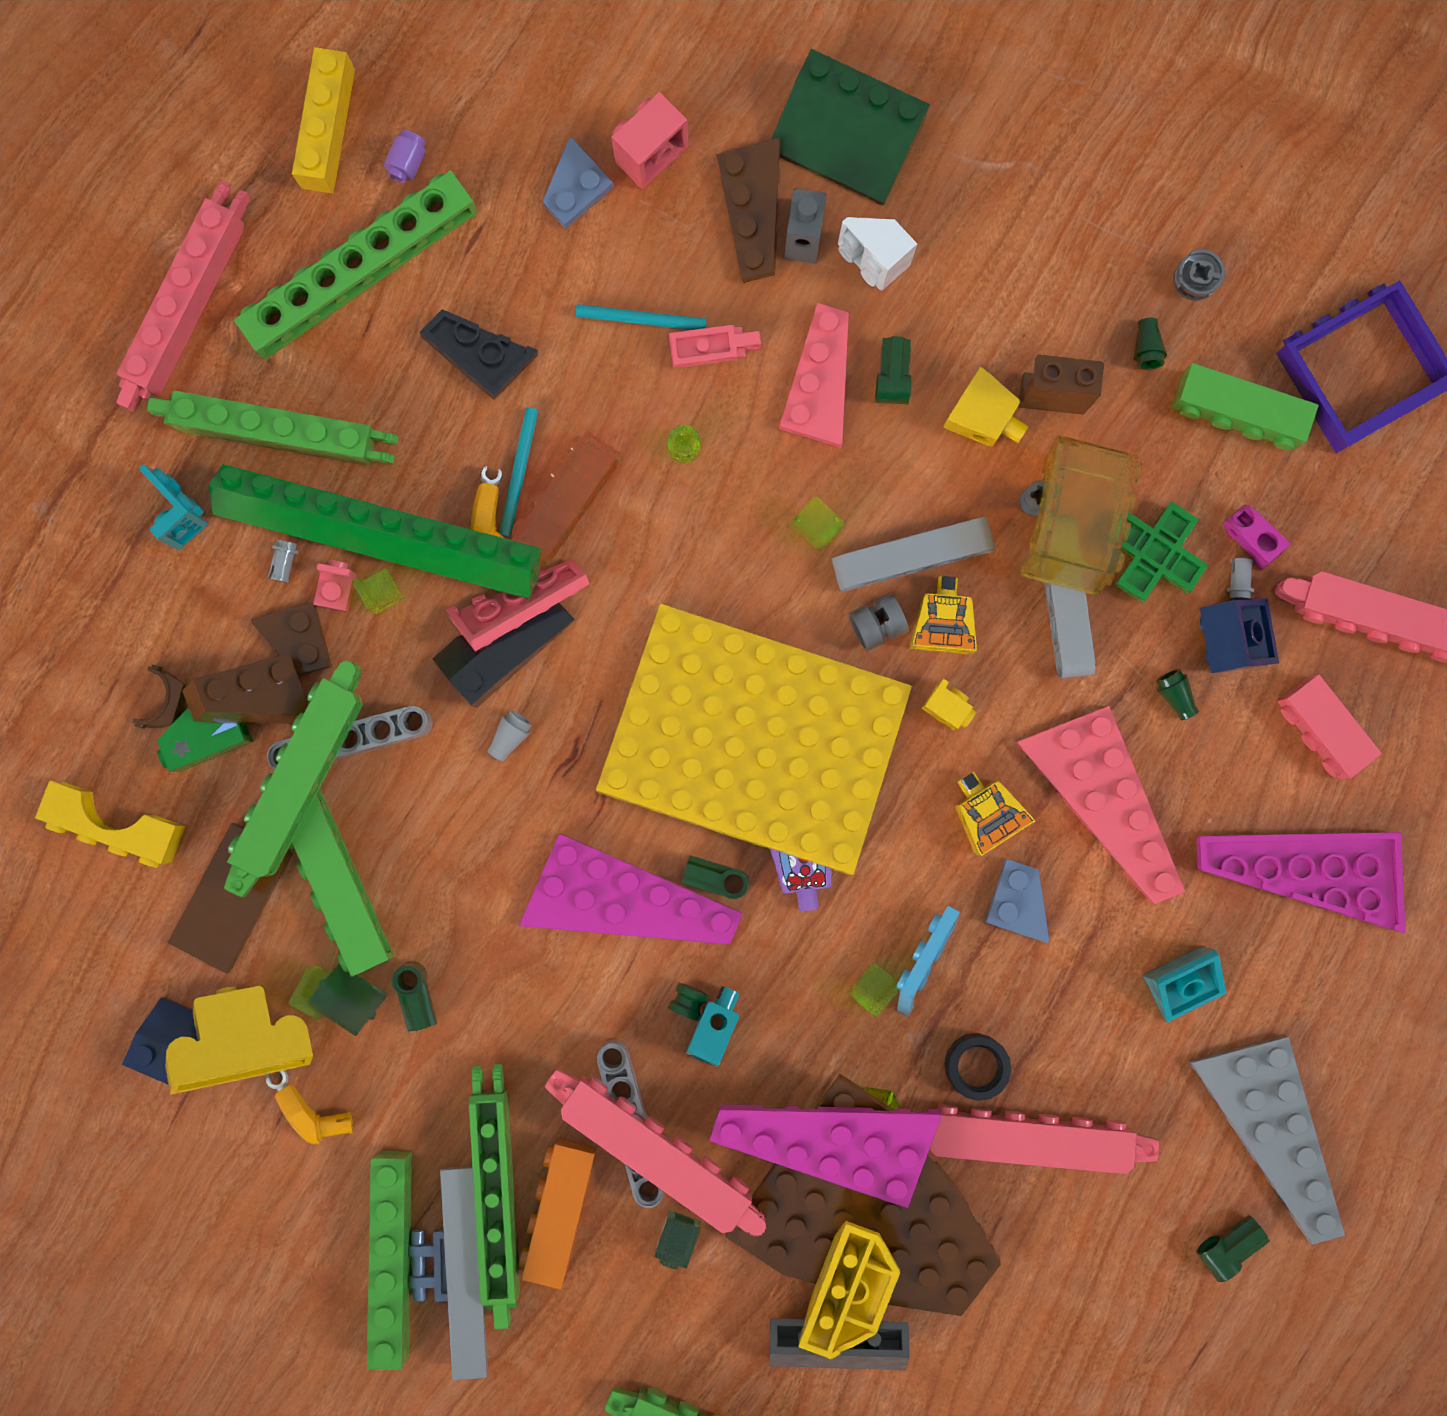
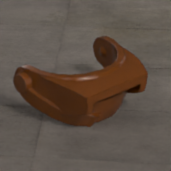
[132,664,187,729]

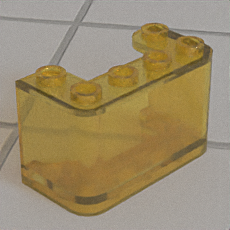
[1020,435,1142,595]

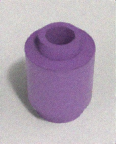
[383,130,426,183]

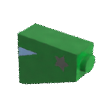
[157,707,253,773]

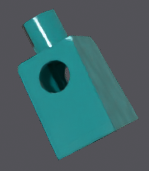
[684,986,740,1067]

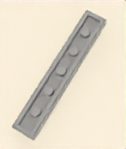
[440,1166,488,1380]

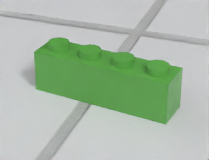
[1171,363,1319,450]

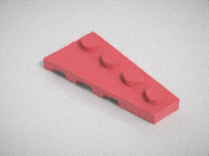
[779,303,849,448]
[445,559,590,651]

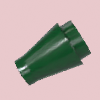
[1134,317,1167,370]
[1156,669,1199,721]

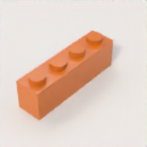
[518,1138,597,1290]

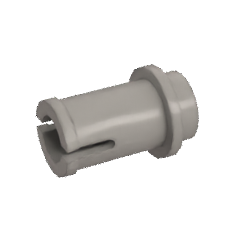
[267,539,299,583]
[1227,558,1254,600]

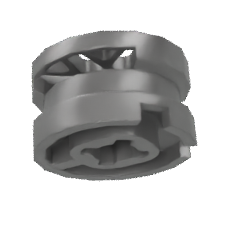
[1173,249,1225,301]

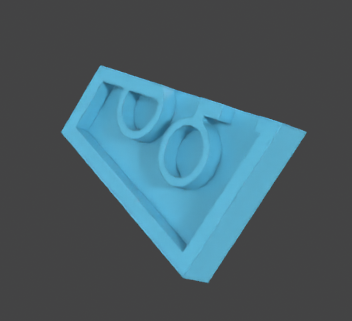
[896,906,960,1017]

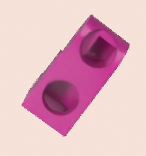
[1223,504,1291,571]

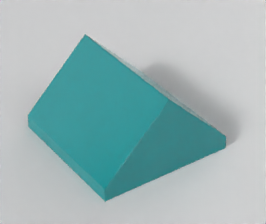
[1143,946,1227,1023]

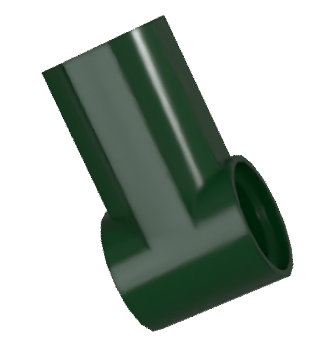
[875,336,911,405]
[682,855,750,899]
[392,961,438,1032]
[1196,1215,1270,1282]

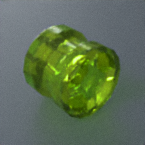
[667,425,701,463]

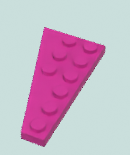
[1196,832,1406,933]
[519,833,743,945]
[709,1104,942,1208]

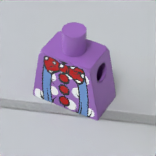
[770,849,832,911]

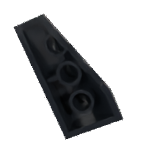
[433,603,575,708]

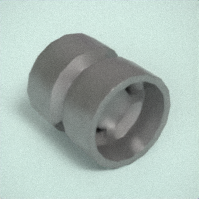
[848,593,909,652]

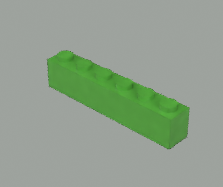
[289,789,395,977]
[367,1151,413,1370]

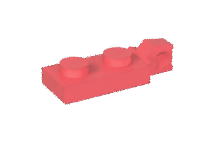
[669,325,761,369]

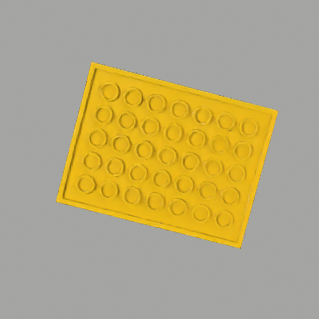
[596,603,912,876]

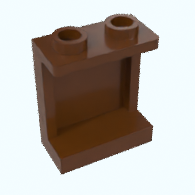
[1019,355,1104,415]

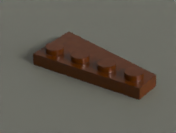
[716,138,781,283]

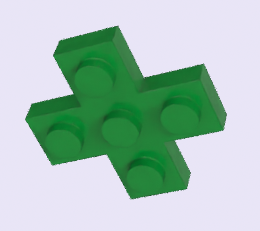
[1105,501,1209,603]

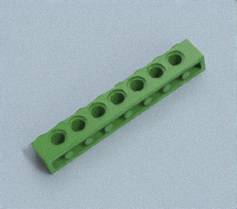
[234,170,478,360]

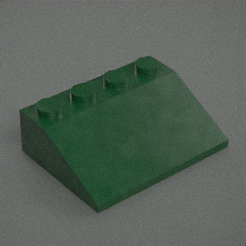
[771,49,930,205]

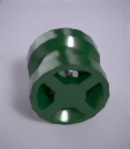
[668,982,709,1021]

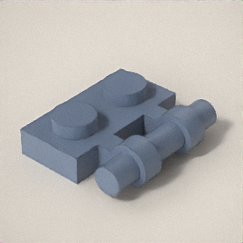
[408,1229,448,1302]

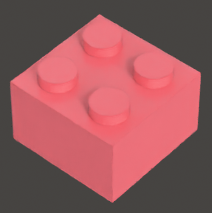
[611,92,689,190]

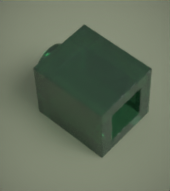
[654,1210,701,1269]

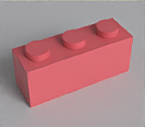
[1277,674,1382,779]

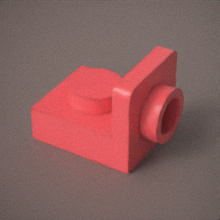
[313,560,357,613]

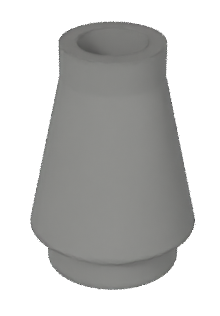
[487,710,532,761]

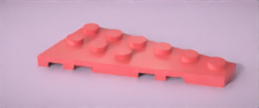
[1015,706,1185,904]

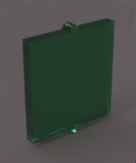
[307,963,387,1036]

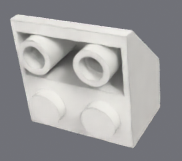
[838,217,917,291]

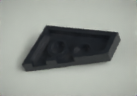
[420,309,538,400]

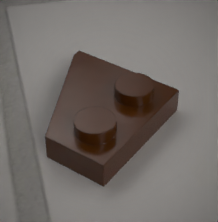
[251,602,332,676]

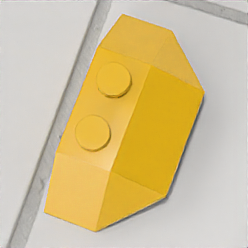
[798,1221,900,1359]

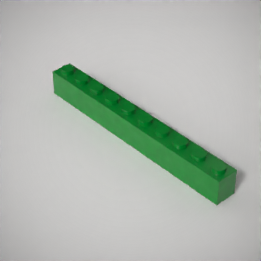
[208,464,541,599]

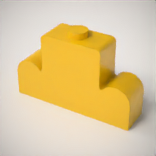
[165,986,313,1095]

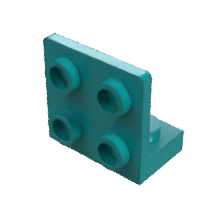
[139,463,209,550]

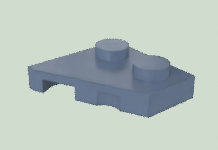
[543,137,614,230]
[984,859,1049,943]

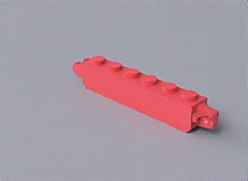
[116,181,250,413]
[1273,571,1447,663]
[545,1068,767,1237]
[928,1104,1159,1174]

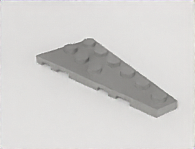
[1188,1035,1345,1245]

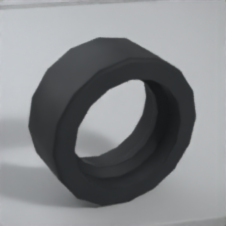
[944,1033,1012,1101]

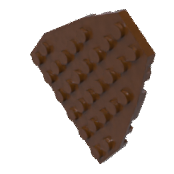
[725,1074,1001,1316]

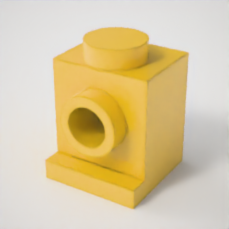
[921,679,976,731]

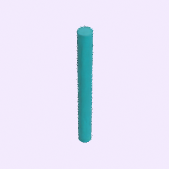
[576,304,707,330]
[499,407,538,538]

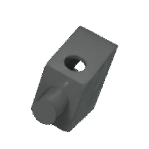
[784,189,827,264]

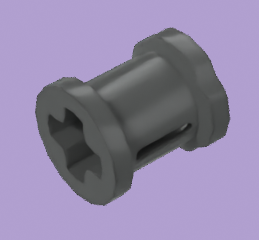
[1019,481,1055,516]

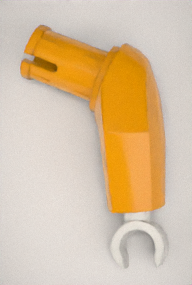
[470,466,506,539]
[266,1070,353,1144]

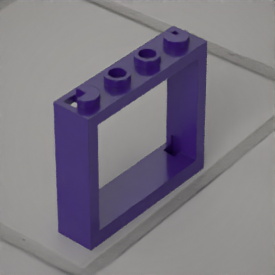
[1276,280,1447,454]

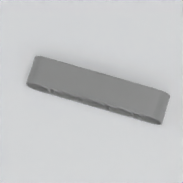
[1037,515,1095,679]
[831,517,996,591]
[267,706,433,770]
[597,1039,664,1208]

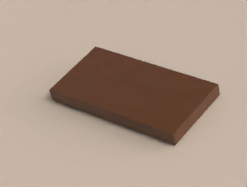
[168,823,293,974]

